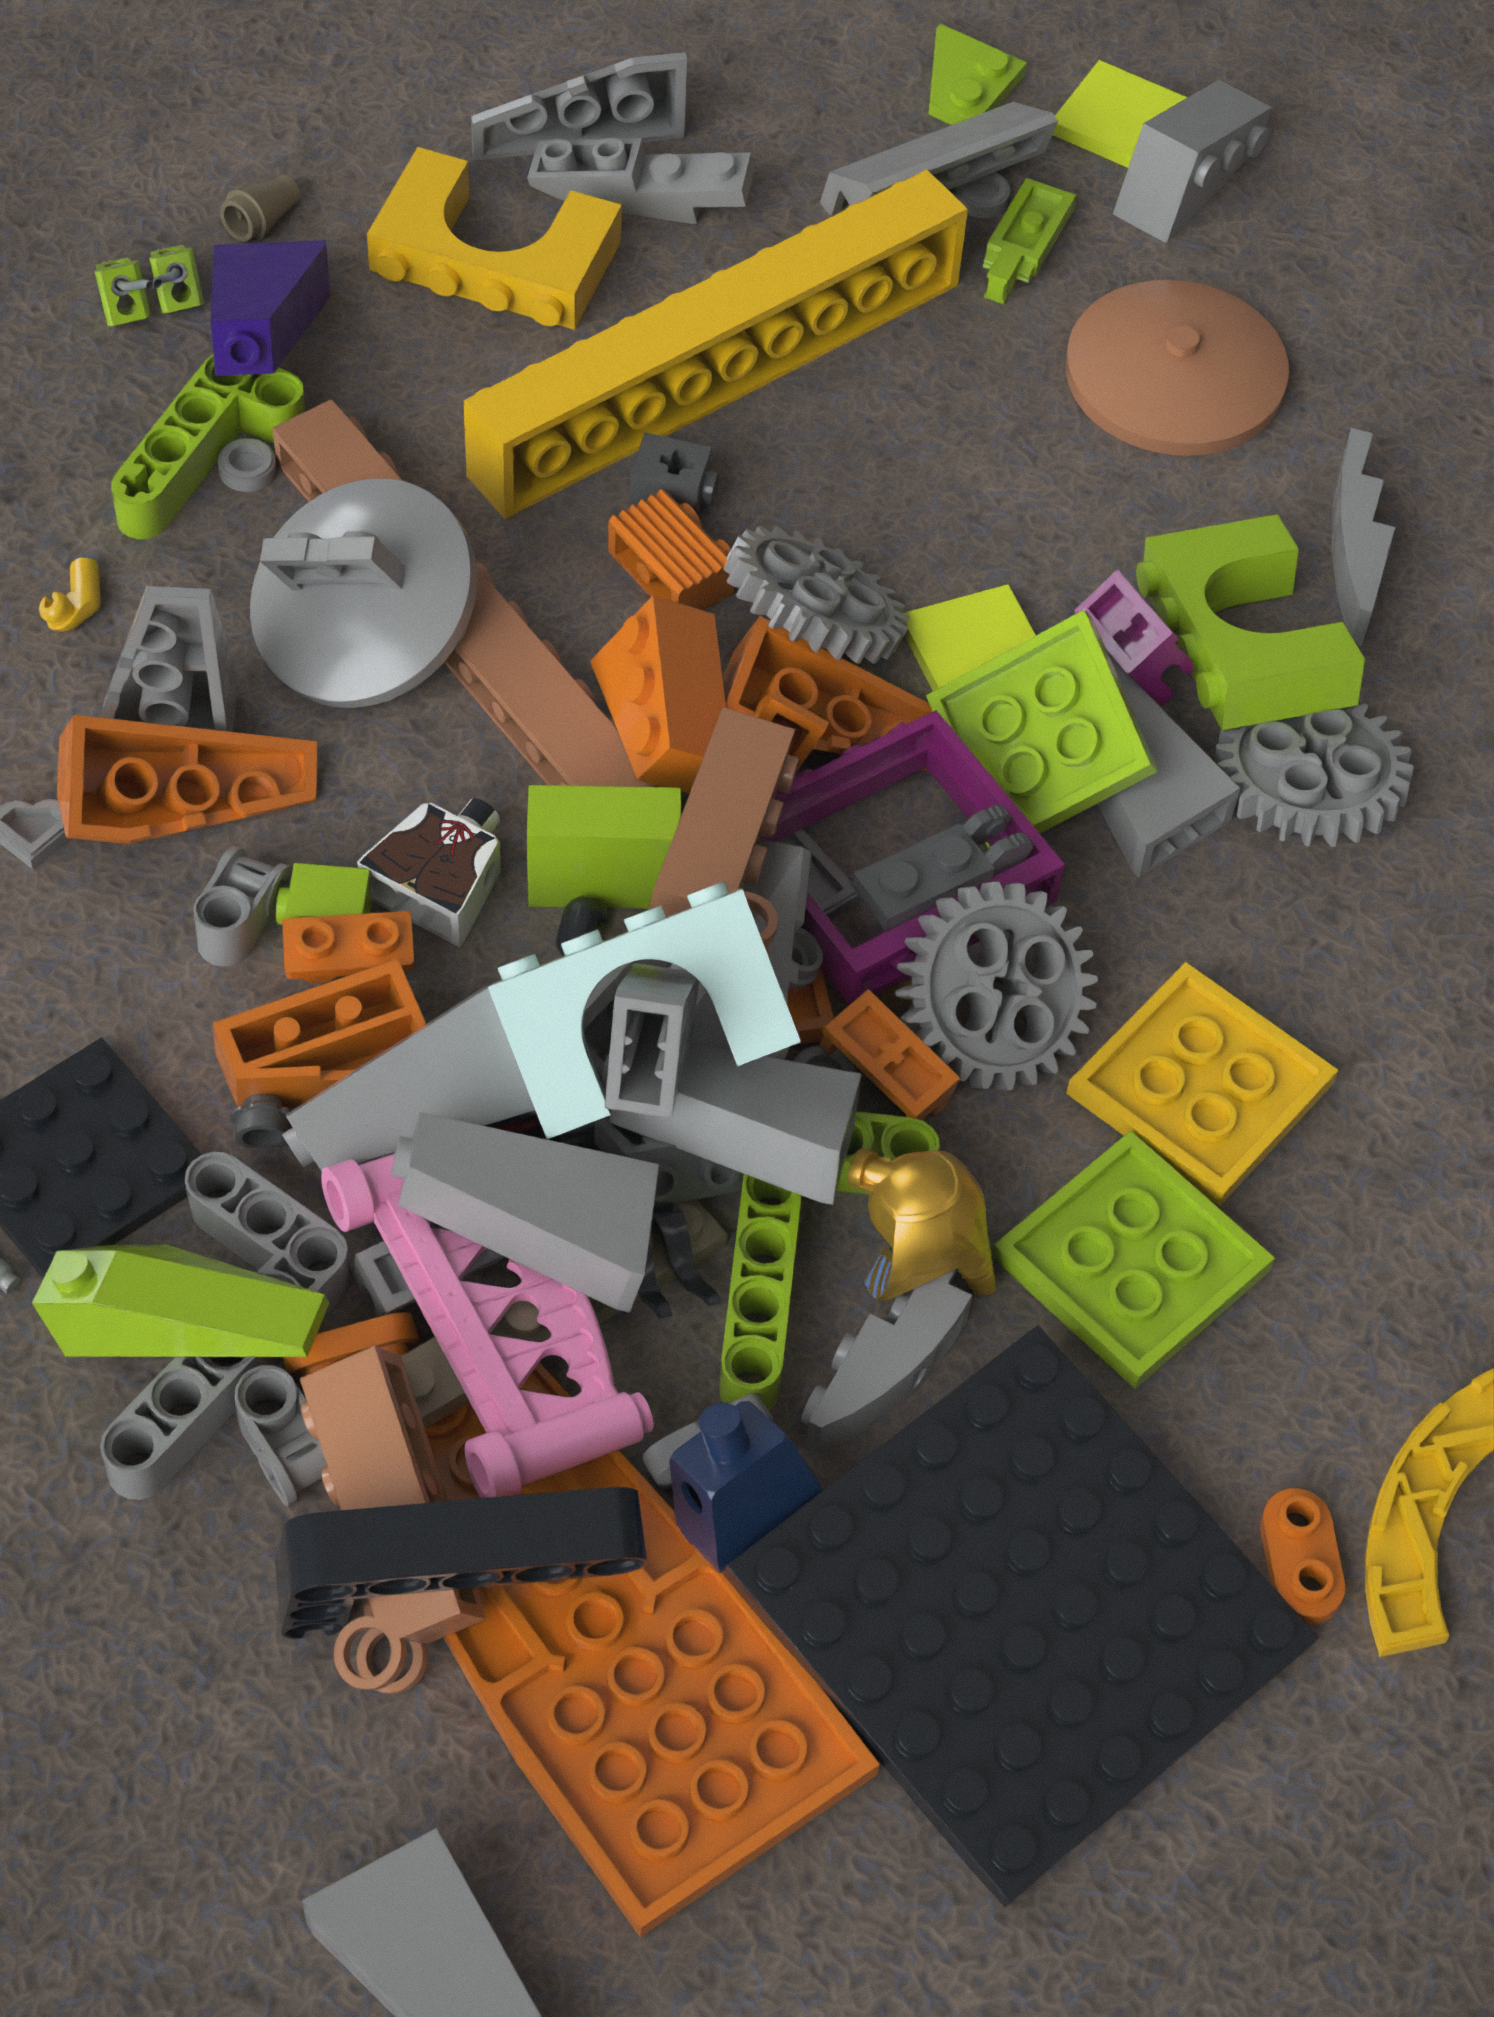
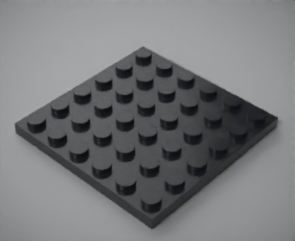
[723,1325,1319,1908]

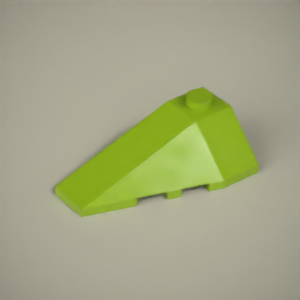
[32,1244,330,1357]

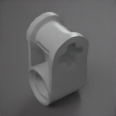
[193,845,293,967]
[234,1365,327,1506]

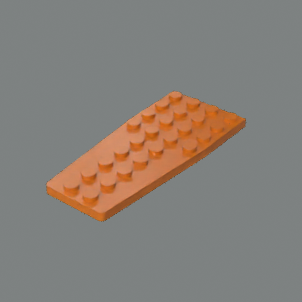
[425,1338,880,1938]

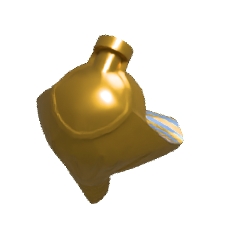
[848,1148,996,1302]

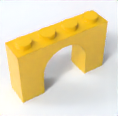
[367,147,622,330]

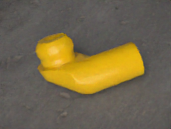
[39,558,101,632]

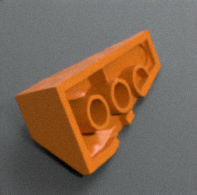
[723,616,932,772]
[57,715,318,844]

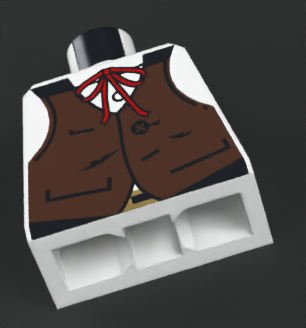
[357,798,501,947]

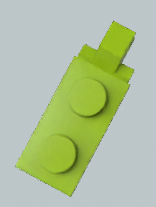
[983,178,1077,304]

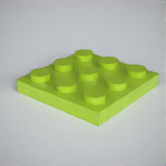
[926,610,1159,850]
[992,1131,1275,1389]

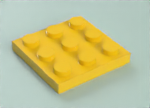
[1066,962,1339,1206]

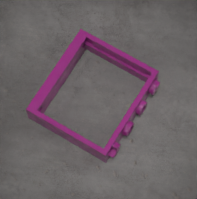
[761,710,1065,1005]

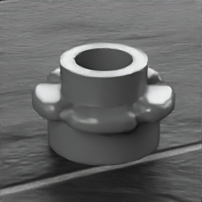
[230,1094,292,1148]

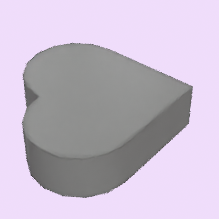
[0,799,70,869]

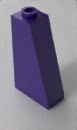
[211,240,330,376]

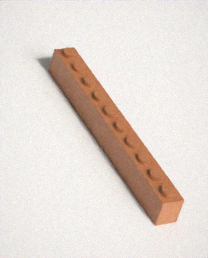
[272,399,662,787]

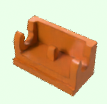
[820,989,960,1120]

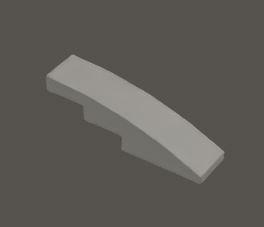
[1331,428,1395,646]

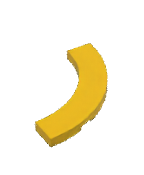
[1365,1368,1494,1657]

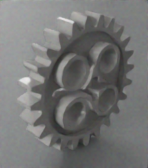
[724,526,909,664]
[1214,703,1414,847]
[896,882,1098,1090]

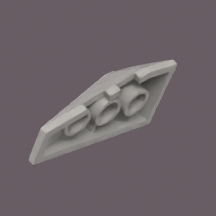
[471,52,687,160]

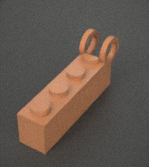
[649,707,800,957]
[300,1346,487,1694]

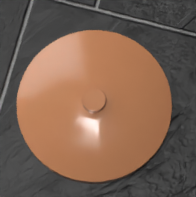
[1065,280,1289,456]

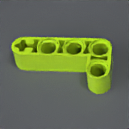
[111,354,305,539]

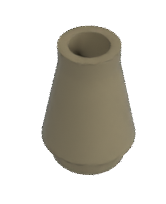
[220,174,300,242]

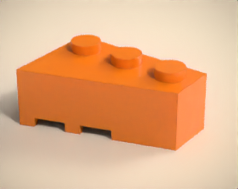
[590,595,726,794]
[213,958,426,1107]

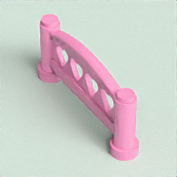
[321,1153,654,1498]

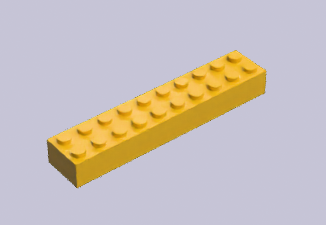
[463,169,968,519]

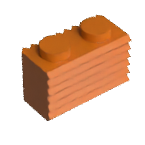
[608,489,734,611]

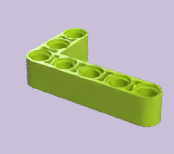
[719,1111,940,1411]

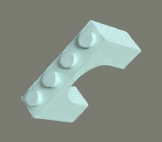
[488,881,801,1139]

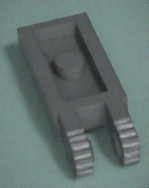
[852,804,1033,931]

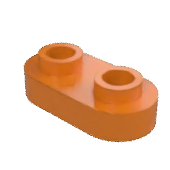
[282,1312,420,1380]
[1260,1488,1345,1625]

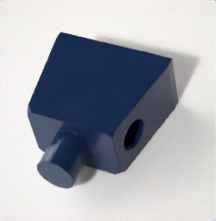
[669,1401,823,1573]

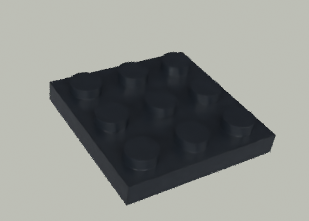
[0,1037,202,1279]

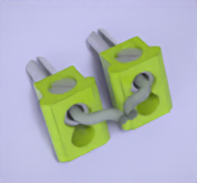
[94,244,205,326]

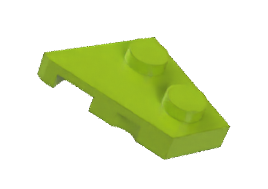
[928,23,1027,125]

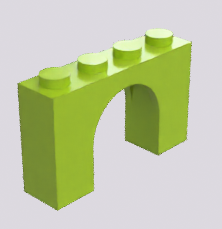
[1136,514,1365,731]

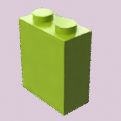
[527,785,682,909]

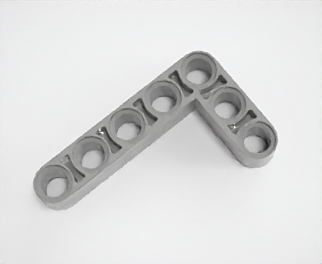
[100,1152,351,1500]

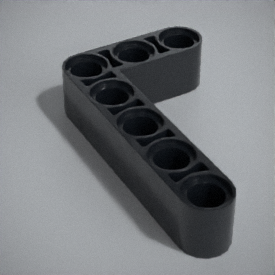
[275,1487,648,1639]

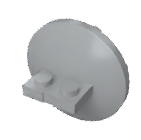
[250,478,478,708]

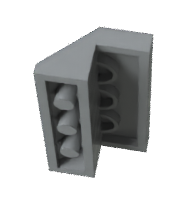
[820,102,1058,217]

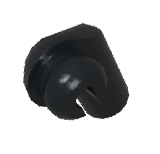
[555,896,608,956]

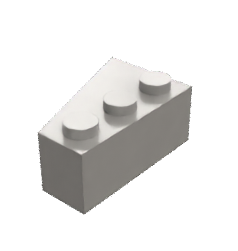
[1113,79,1272,243]

